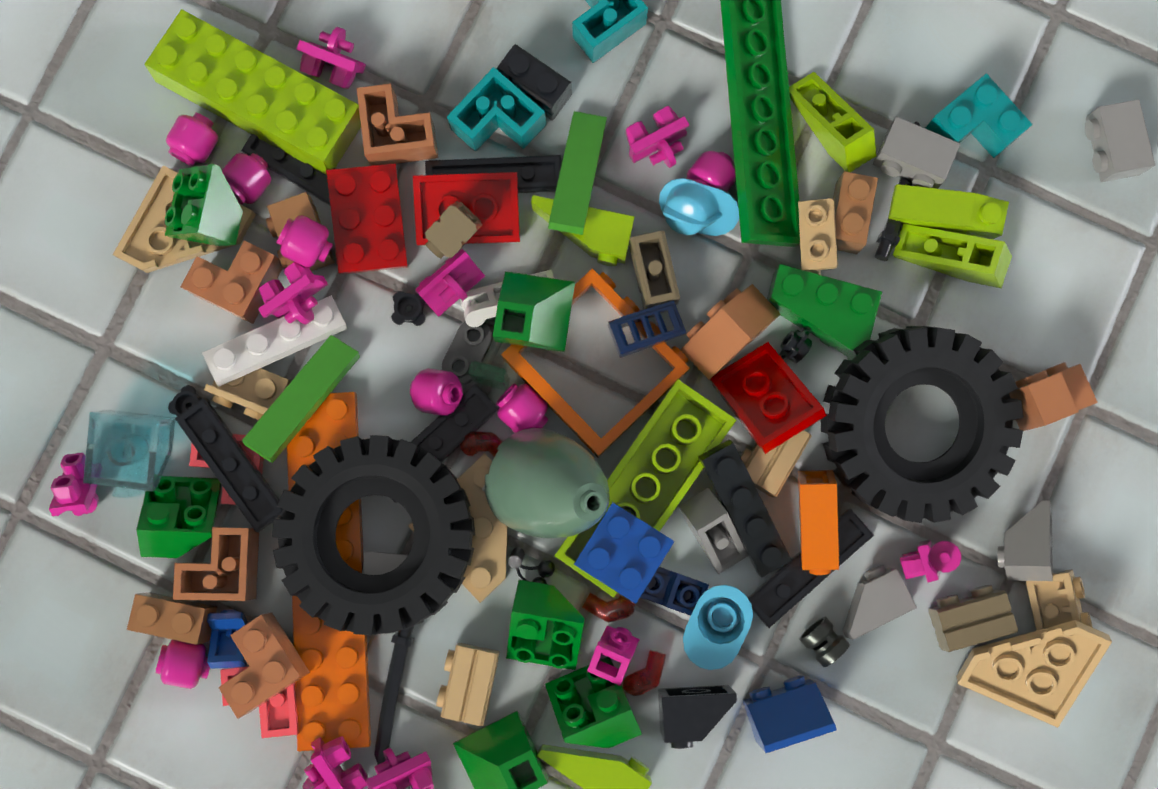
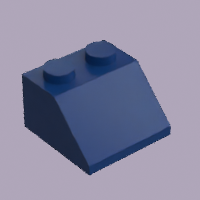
[743,676,837,753]

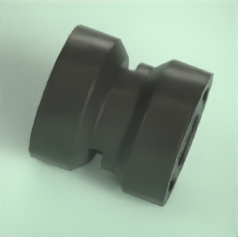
[799,617,850,667]

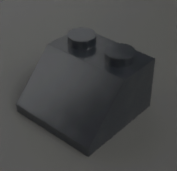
[658,685,737,749]

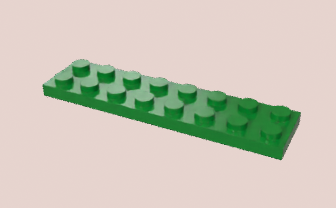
[720,0,800,247]

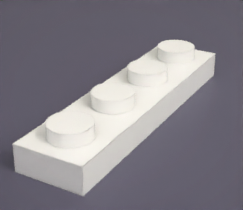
[202,295,347,387]

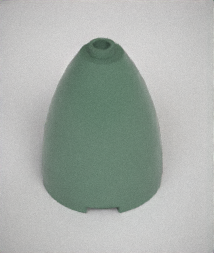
[485,428,609,539]

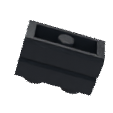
[497,44,572,121]

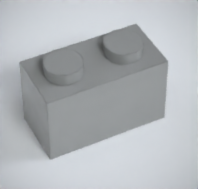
[1085,99,1155,182]
[873,116,960,189]

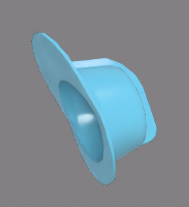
[659,178,739,236]
[683,585,753,670]

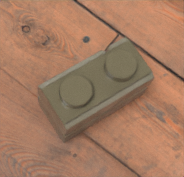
[425,202,482,259]
[629,231,680,310]
[928,585,1018,652]

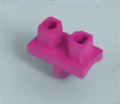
[297,27,366,89]
[625,106,689,168]
[415,249,485,317]
[258,262,328,325]
[49,453,103,517]
[900,539,962,583]
[303,736,368,789]
[365,748,434,789]

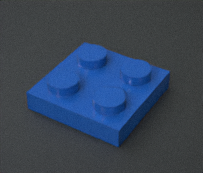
[574,502,675,604]

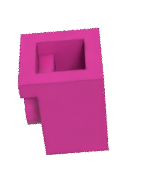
[587,625,640,686]

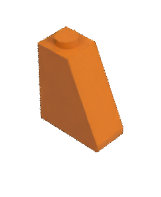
[798,470,839,575]

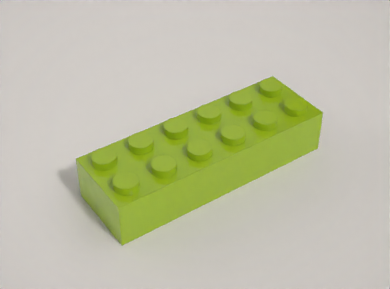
[144,9,361,175]
[554,379,736,598]

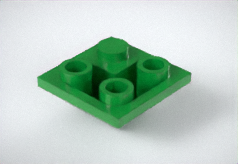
[165,164,243,246]
[493,271,575,352]
[136,475,222,558]
[506,580,585,670]
[545,657,642,748]
[453,710,549,789]

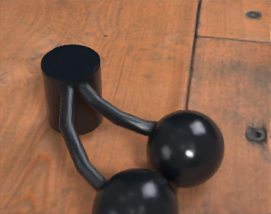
[508,547,555,584]

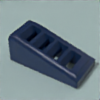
[608,300,687,358]

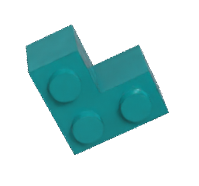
[572,0,648,63]
[447,67,546,152]
[925,73,1033,158]

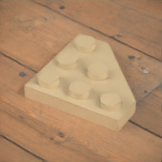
[113,165,256,273]
[408,453,508,603]
[956,620,1112,727]

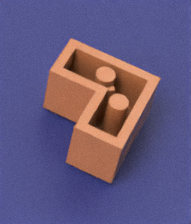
[357,83,438,166]
[180,240,283,324]
[680,284,781,380]
[1009,362,1098,431]
[173,527,259,601]
[218,612,310,719]

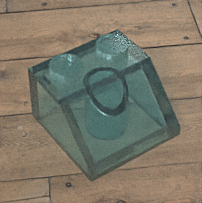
[83,410,175,491]

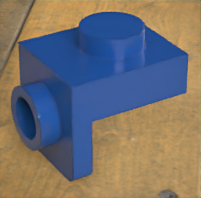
[207,610,248,669]

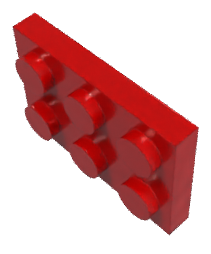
[326,164,408,274]
[413,172,520,245]
[710,342,826,454]

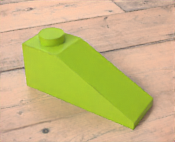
[789,72,877,172]
[888,184,1009,239]
[531,195,634,266]
[893,223,1012,289]
[537,744,652,789]

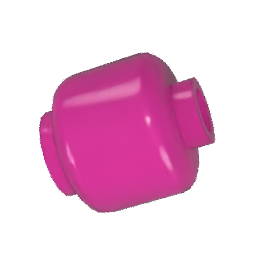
[166,112,219,166]
[686,151,736,192]
[222,153,271,205]
[277,215,333,268]
[410,368,462,416]
[496,383,548,433]
[155,640,210,689]

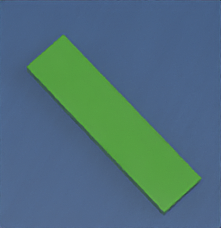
[548,111,607,235]
[242,335,360,463]

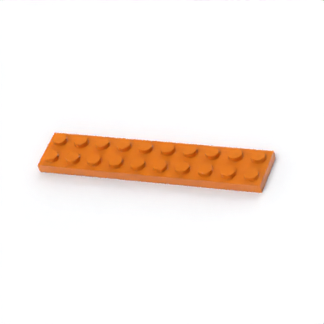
[287,392,371,751]

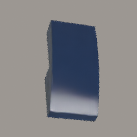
[640,567,709,616]

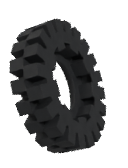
[821,326,1023,523]
[272,435,475,635]

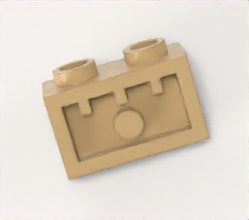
[798,198,838,275]
[204,368,291,420]
[1026,569,1093,631]

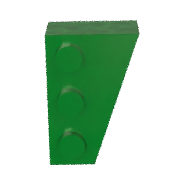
[767,264,882,360]

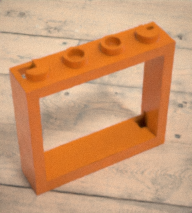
[501,268,690,458]

